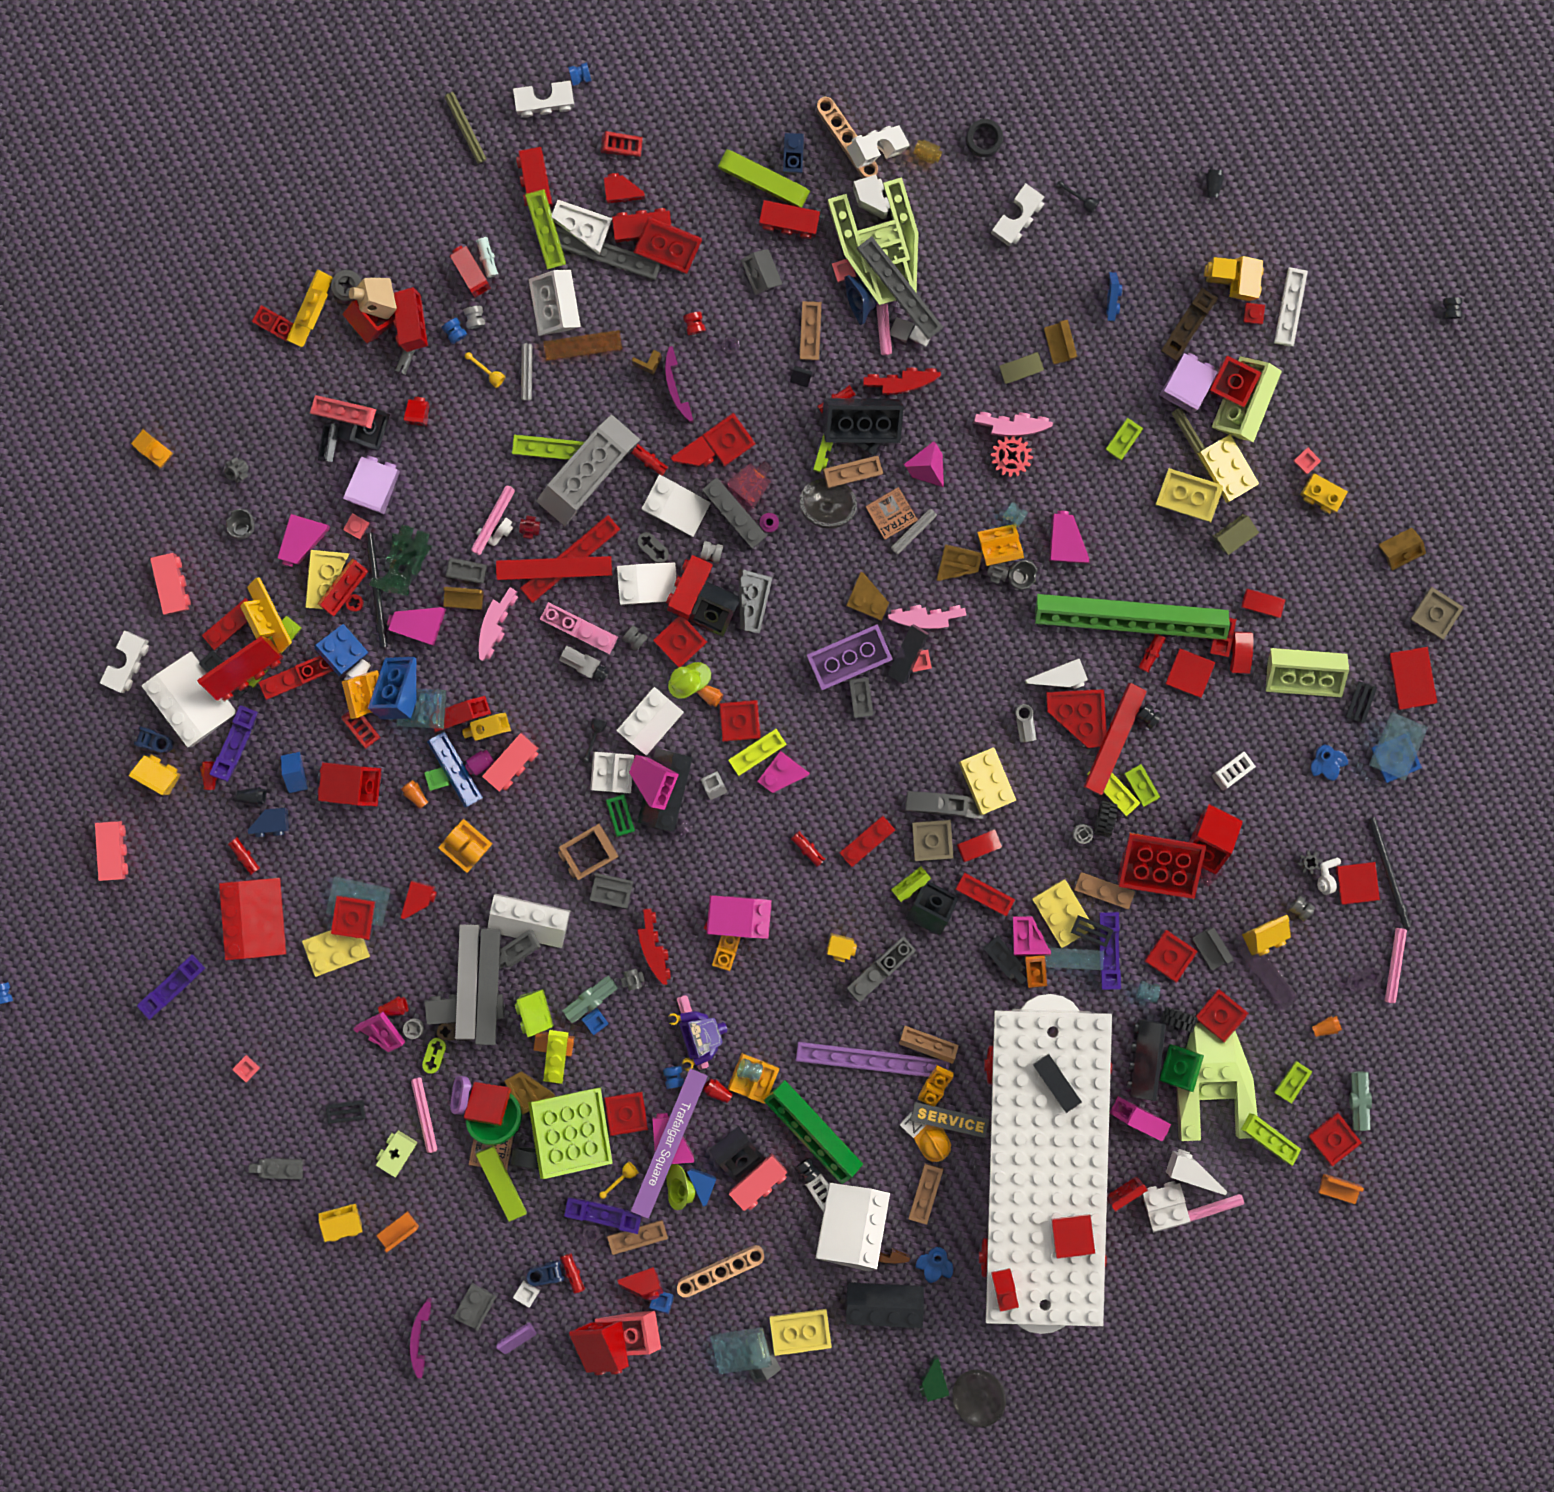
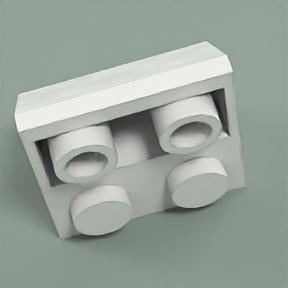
[853,175,890,219]

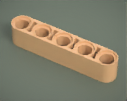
[817,97,878,178]
[677,1245,764,1297]

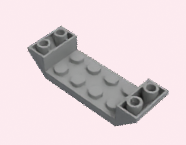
[536,415,640,526]

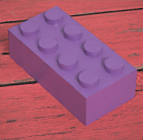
[806,624,893,691]

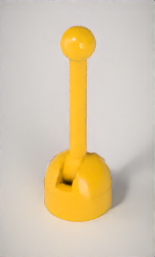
[465,352,506,388]
[599,1162,639,1199]

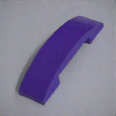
[210,705,258,782]
[1099,912,1121,990]
[137,954,205,1020]
[564,1197,642,1234]

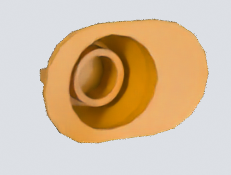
[914,1125,951,1162]

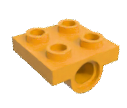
[438,819,493,873]

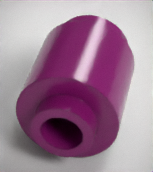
[760,513,779,533]
[465,749,495,776]

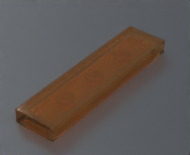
[543,330,622,361]

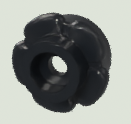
[593,665,609,683]

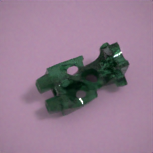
[369,524,432,596]

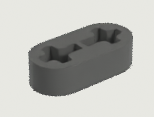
[638,532,669,563]

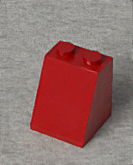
[318,762,382,806]
[1189,804,1243,874]
[569,1321,629,1375]

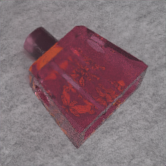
[727,461,772,508]

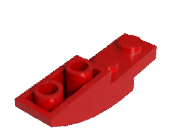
[863,368,941,395]
[258,655,334,700]
[638,908,671,985]

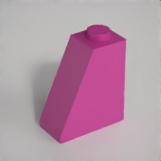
[1049,511,1089,564]
[278,514,330,567]
[387,607,446,645]
[629,755,679,810]
[1110,1096,1171,1141]
[653,1113,694,1164]

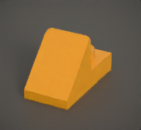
[131,429,173,468]

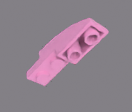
[973,412,1053,437]
[479,588,518,661]
[540,602,618,654]
[887,605,966,629]

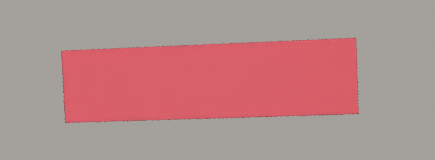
[310,395,376,428]

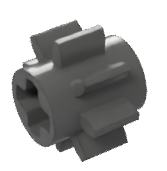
[225,457,249,483]
[986,562,1009,584]
[1297,850,1322,874]
[620,968,645,991]

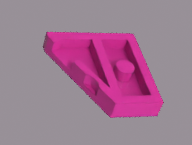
[758,751,810,793]
[1013,917,1051,956]
[354,1012,405,1052]

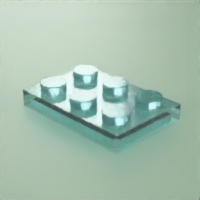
[397,688,446,729]
[1369,712,1428,780]
[326,876,391,926]
[710,1328,772,1374]

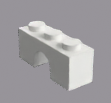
[513,81,575,117]
[847,125,910,168]
[991,183,1045,247]
[100,631,149,693]

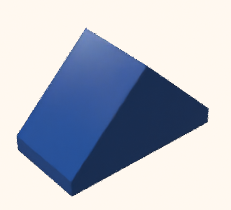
[281,752,308,793]
[687,1168,716,1207]

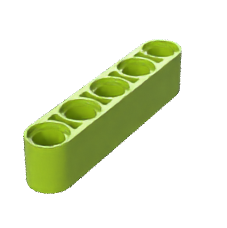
[718,149,810,208]

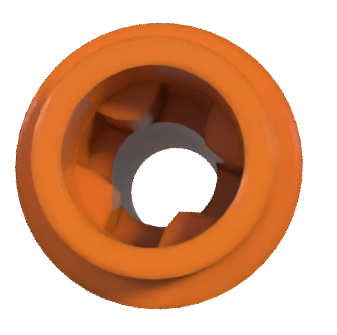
[696,685,723,707]
[401,780,428,809]
[1312,1016,1342,1037]

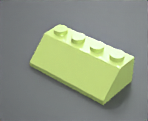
[1212,356,1282,442]
[1266,648,1349,697]

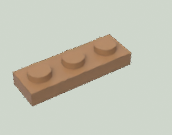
[800,301,822,361]
[822,456,883,489]
[1074,872,1135,909]
[899,1026,959,1064]
[908,1163,943,1225]
[607,1219,668,1255]

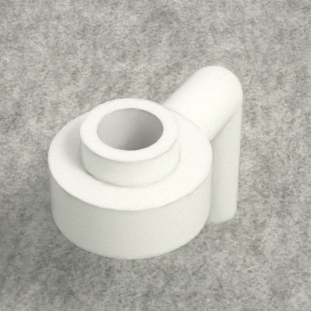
[476,518,513,546]
[1317,858,1341,895]

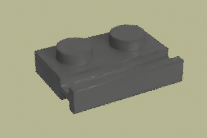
[590,873,633,908]
[454,1283,496,1331]

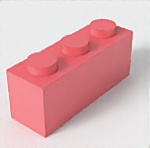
[150,553,191,615]
[482,733,539,792]
[95,821,128,881]
[729,1153,787,1211]

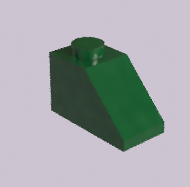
[919,1355,949,1402]

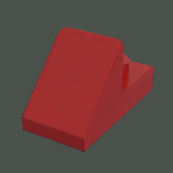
[991,1268,1019,1312]

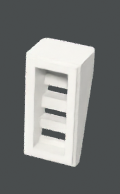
[1212,752,1256,790]
[805,1174,829,1212]

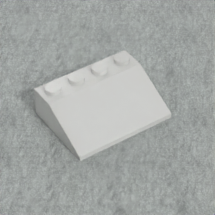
[142,652,237,747]
[815,1183,890,1272]

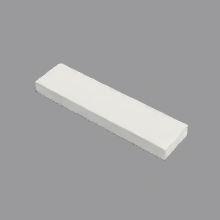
[1274,267,1308,347]

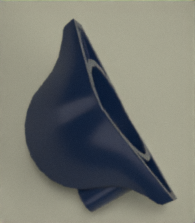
[844,275,877,325]

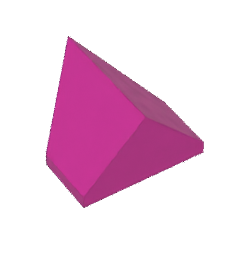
[904,441,944,487]

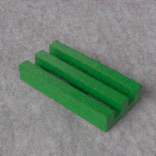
[606,795,635,837]

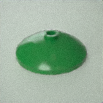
[466,1093,522,1145]

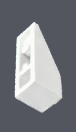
[1024,659,1088,689]

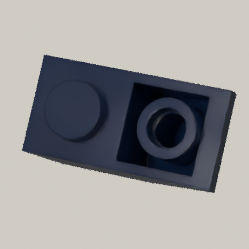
[783,133,804,173]
[248,807,289,837]

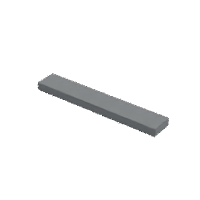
[455,925,480,1040]

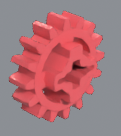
[991,436,1033,477]

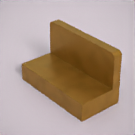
[1044,319,1077,364]
[631,350,662,375]
[1379,528,1426,571]
[443,587,484,610]

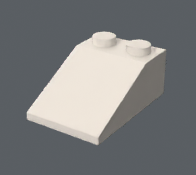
[642,475,711,537]
[617,563,677,605]
[1166,1149,1227,1195]

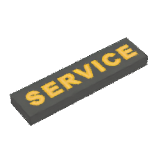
[910,1102,989,1138]

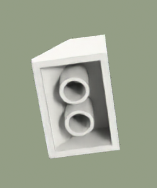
[529,270,581,336]
[617,687,684,756]

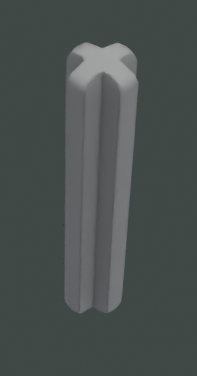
[521,343,532,401]
[891,509,937,554]

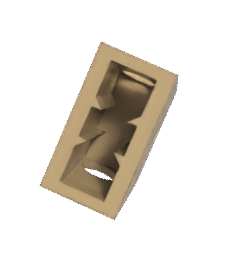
[349,278,397,319]

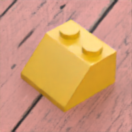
[129,754,181,795]
[1242,915,1291,956]

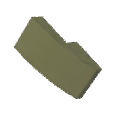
[999,352,1044,384]

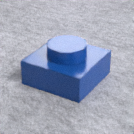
[582,1008,609,1035]
[649,1292,674,1315]

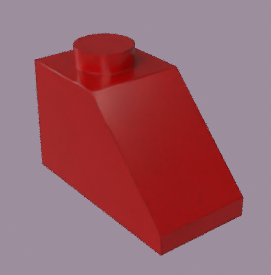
[604,173,645,204]
[404,397,430,426]
[670,436,715,467]
[401,880,437,919]
[617,1267,663,1300]

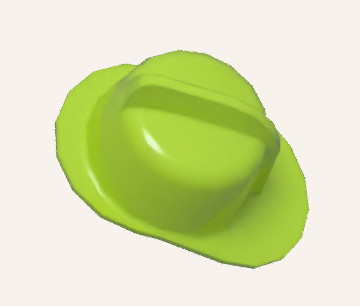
[668,662,711,699]
[666,1164,696,1210]

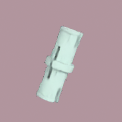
[476,237,498,278]

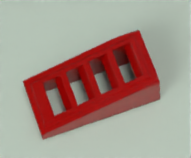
[601,131,643,157]
[341,711,381,749]

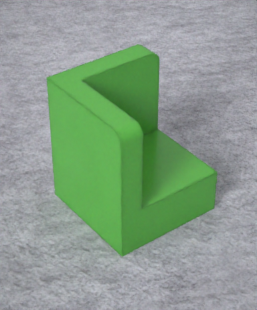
[424,767,450,791]

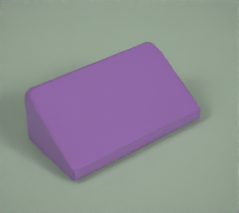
[496,1322,537,1354]

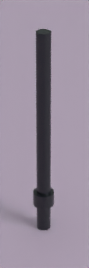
[365,533,388,648]
[1368,817,1411,928]

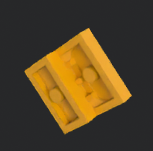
[977,524,1024,566]
[342,670,379,719]
[727,1053,780,1104]

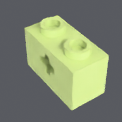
[376,1130,418,1178]

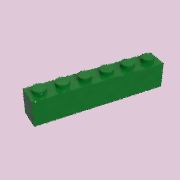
[763,1080,863,1184]

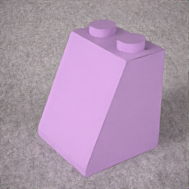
[1159,353,1218,414]
[343,455,400,514]

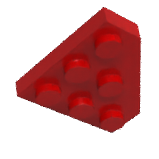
[1046,689,1106,748]

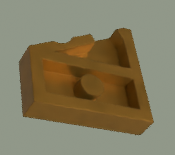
[936,544,983,581]
[846,572,889,621]
[505,1071,555,1114]

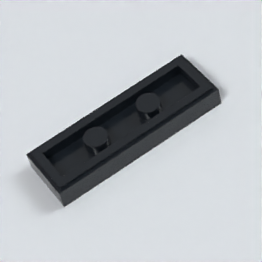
[888,624,929,684]
[1032,1053,1082,1113]

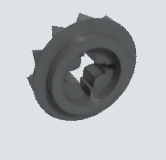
[331,270,361,301]

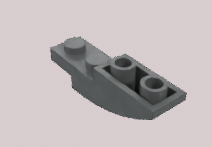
[905,791,983,820]
[846,936,916,1003]

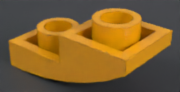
[712,935,741,971]
[918,1065,954,1107]

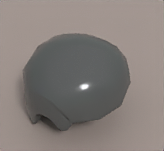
[226,508,255,540]
[1008,560,1038,590]

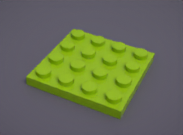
[528,1088,613,1179]

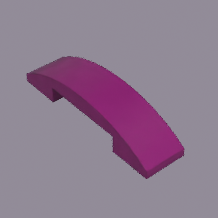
[665,346,694,423]
[410,1298,432,1378]

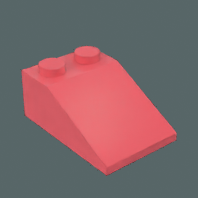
[595,1311,661,1356]

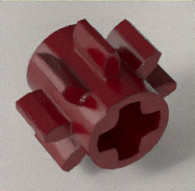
[519,515,540,540]

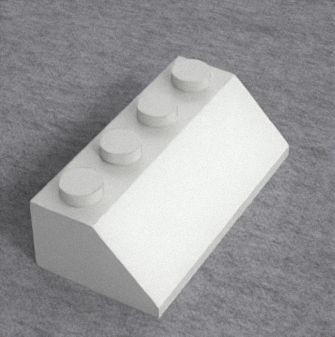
[488,894,570,948]

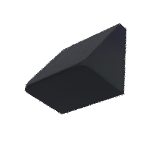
[790,366,812,387]

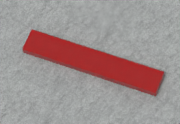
[520,515,621,603]
[496,556,612,580]
[1084,683,1147,795]

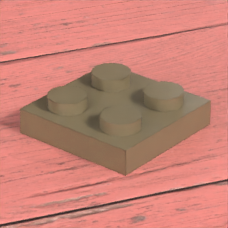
[1410,587,1464,640]
[912,820,953,861]

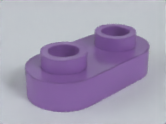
[450,1076,471,1115]

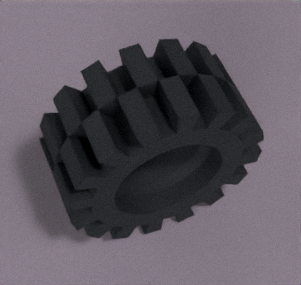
[1094,801,1118,838]
[1160,1006,1198,1032]

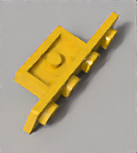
[287,269,333,347]
[240,578,292,653]

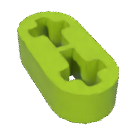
[422,1037,446,1074]

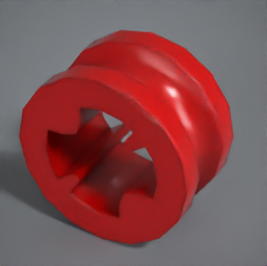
[345,594,364,612]

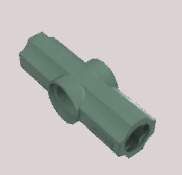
[562,975,618,1023]
[1349,1071,1372,1131]

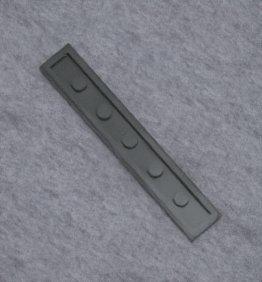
[555,226,661,281]
[857,236,943,340]
[476,929,501,1046]

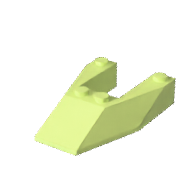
[827,177,918,305]
[1177,1023,1257,1141]

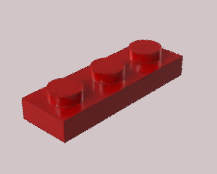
[318,559,368,617]
[202,598,248,650]
[839,816,895,867]
[955,872,1015,916]

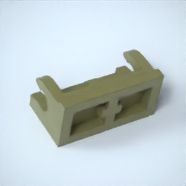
[1212,514,1259,555]

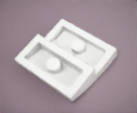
[590,752,634,793]

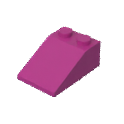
[706,895,772,939]

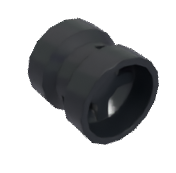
[1443,297,1463,319]
[1136,703,1163,730]
[794,1157,821,1184]

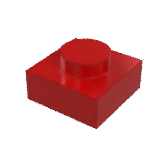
[1243,303,1265,325]

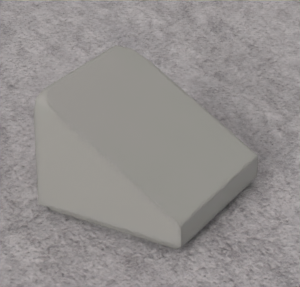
[890,317,914,343]
[700,771,727,800]

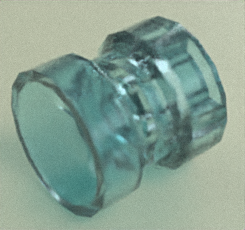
[1002,501,1028,528]
[1137,980,1160,1003]
[737,1058,763,1083]

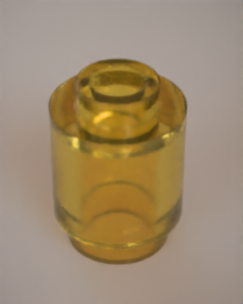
[913,140,942,164]

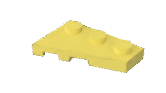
[305,550,349,609]

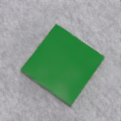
[1159,1044,1204,1092]

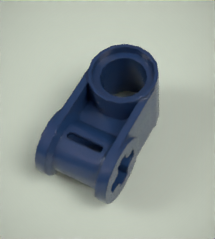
[134,726,174,753]
[527,1260,564,1286]

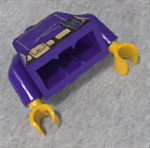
[668,1011,727,1071]

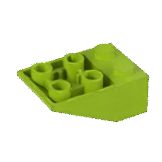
[515,989,554,1037]

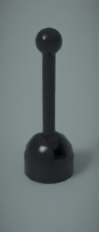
[1057,181,1100,214]
[582,718,607,764]

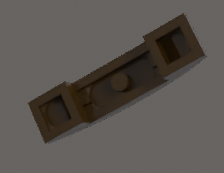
[1161,288,1218,362]

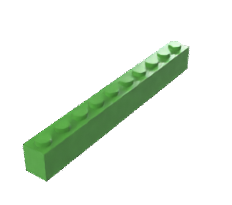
[1035,594,1230,640]

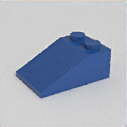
[368,657,416,719]

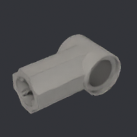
[559,646,601,678]
[1014,704,1037,742]

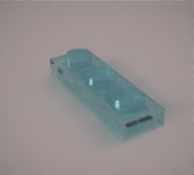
[1045,947,1104,970]

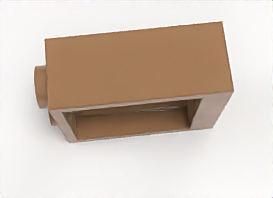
[558,823,619,880]

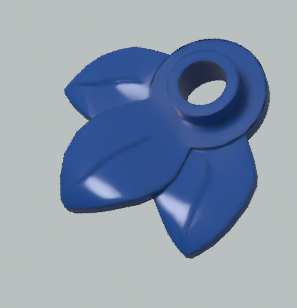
[1311,745,1348,781]
[916,1247,953,1283]

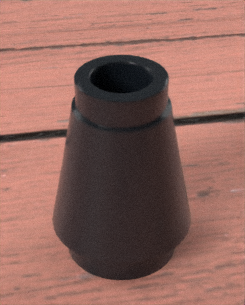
[1206,169,1225,197]
[236,787,267,806]

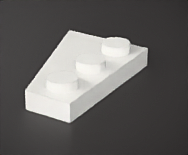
[552,200,612,255]

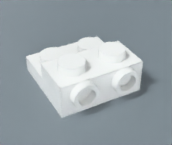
[1142,1181,1191,1233]

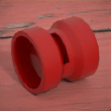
[683,312,706,335]

